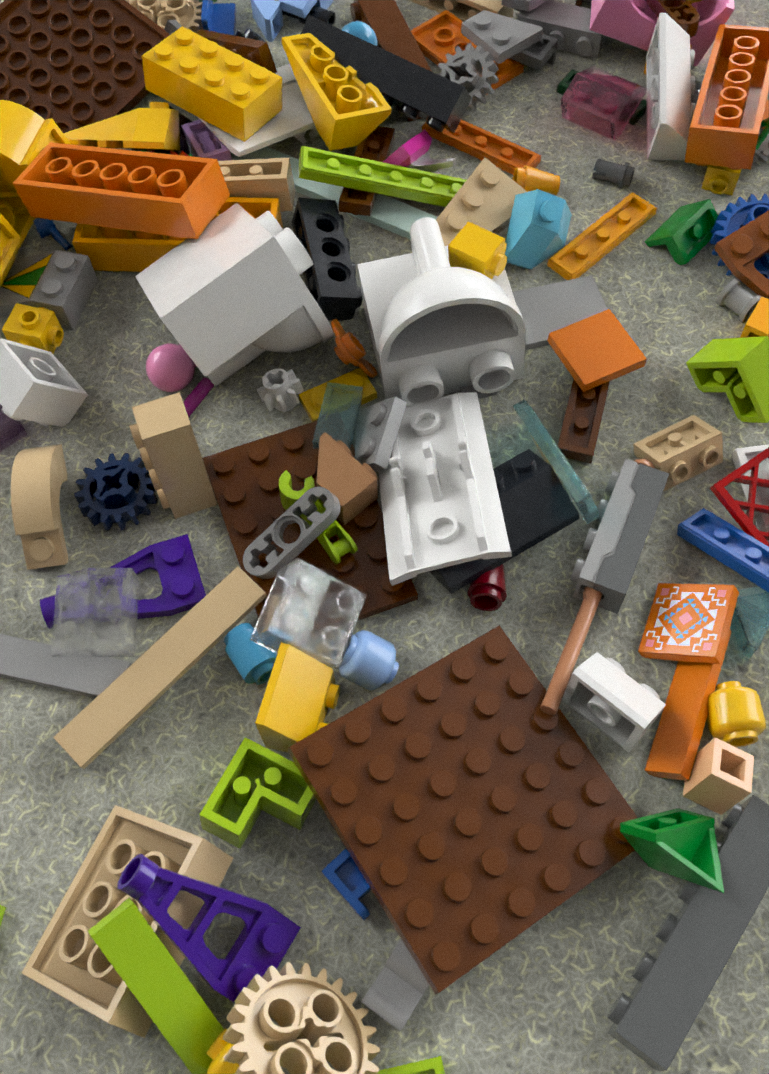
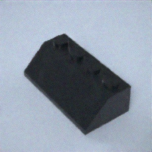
[429,449,580,594]

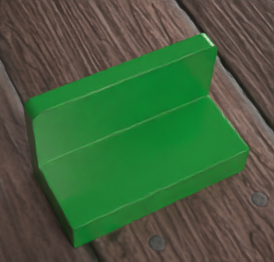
[645,199,718,265]

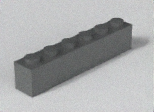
[607,795,769,1071]

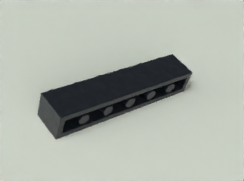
[301,15,472,133]

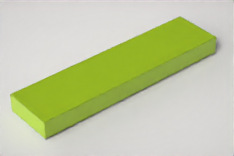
[88,897,224,1074]

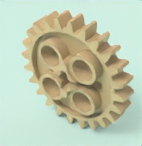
[127,0,203,33]
[223,962,380,1074]

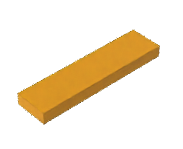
[547,192,657,280]

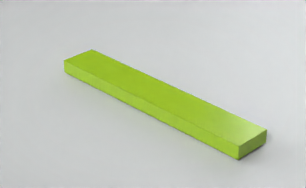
[299,146,466,207]

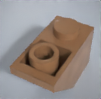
[316,432,378,525]

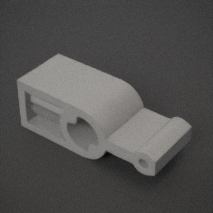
[361,939,429,1032]

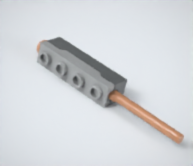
[540,458,670,715]

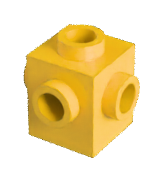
[1,303,64,354]

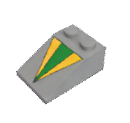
[0,250,98,331]

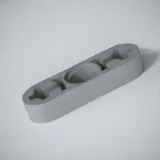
[243,487,340,579]

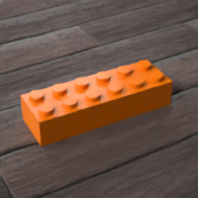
[684,24,769,170]
[13,142,230,239]

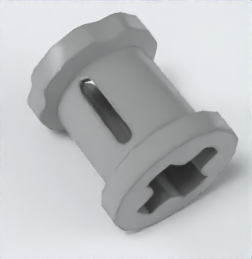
[716,278,761,323]

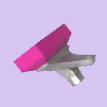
[383,129,456,174]

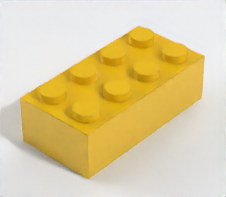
[142,26,282,142]

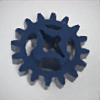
[74,453,158,531]

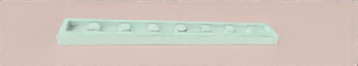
[231,146,438,240]

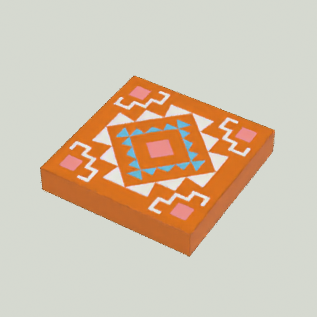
[638,583,739,664]

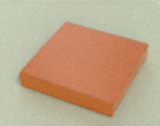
[547,309,647,392]

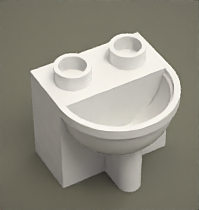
[135,203,334,386]
[357,217,526,407]

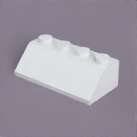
[646,13,696,161]

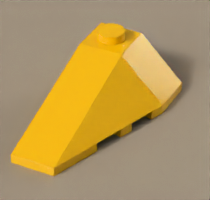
[281,33,392,151]
[63,102,180,150]

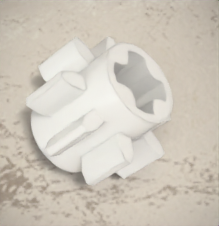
[257,368,304,412]

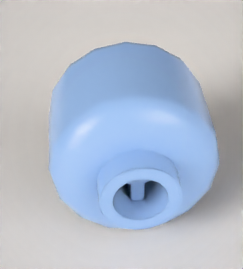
[335,630,399,691]

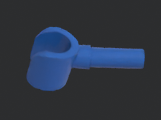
[33,218,73,251]

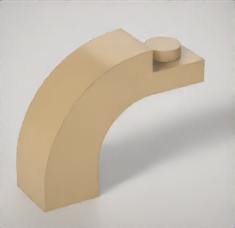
[11,444,68,570]

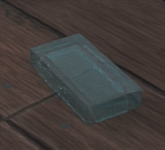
[312,382,363,449]

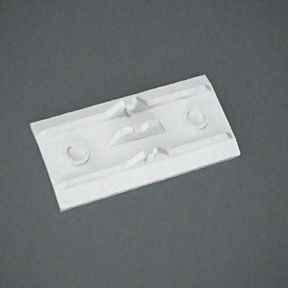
[378,392,512,586]

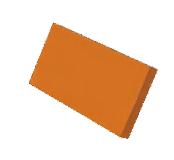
[410,10,524,96]

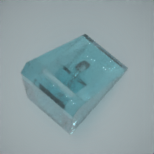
[730,586,769,661]

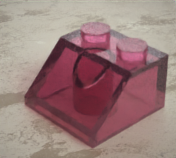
[560,66,647,141]

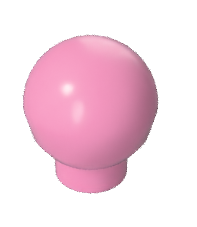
[146,343,197,392]

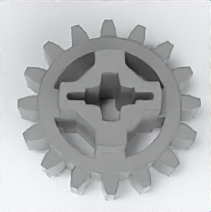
[438,43,499,111]

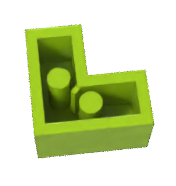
[686,336,769,423]
[199,737,316,849]

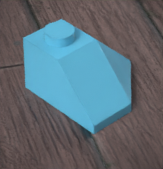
[505,189,572,269]

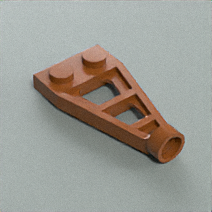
[714,210,769,299]

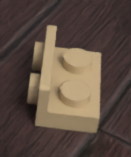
[633,415,723,491]

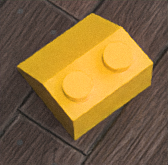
[255,643,340,753]

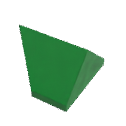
[620,808,725,894]

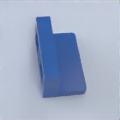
[201,0,236,36]

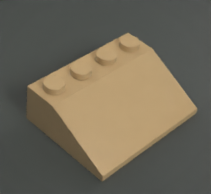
[22,805,233,1038]

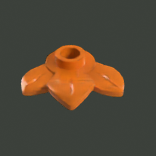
[331,319,378,378]

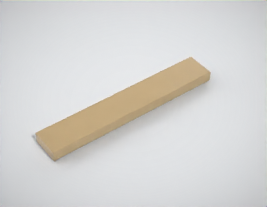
[53,566,267,769]

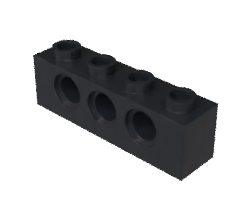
[292,197,363,321]

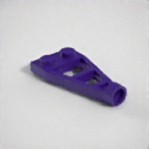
[40,534,206,629]
[117,854,301,1003]

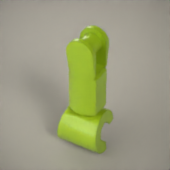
[279,470,358,564]

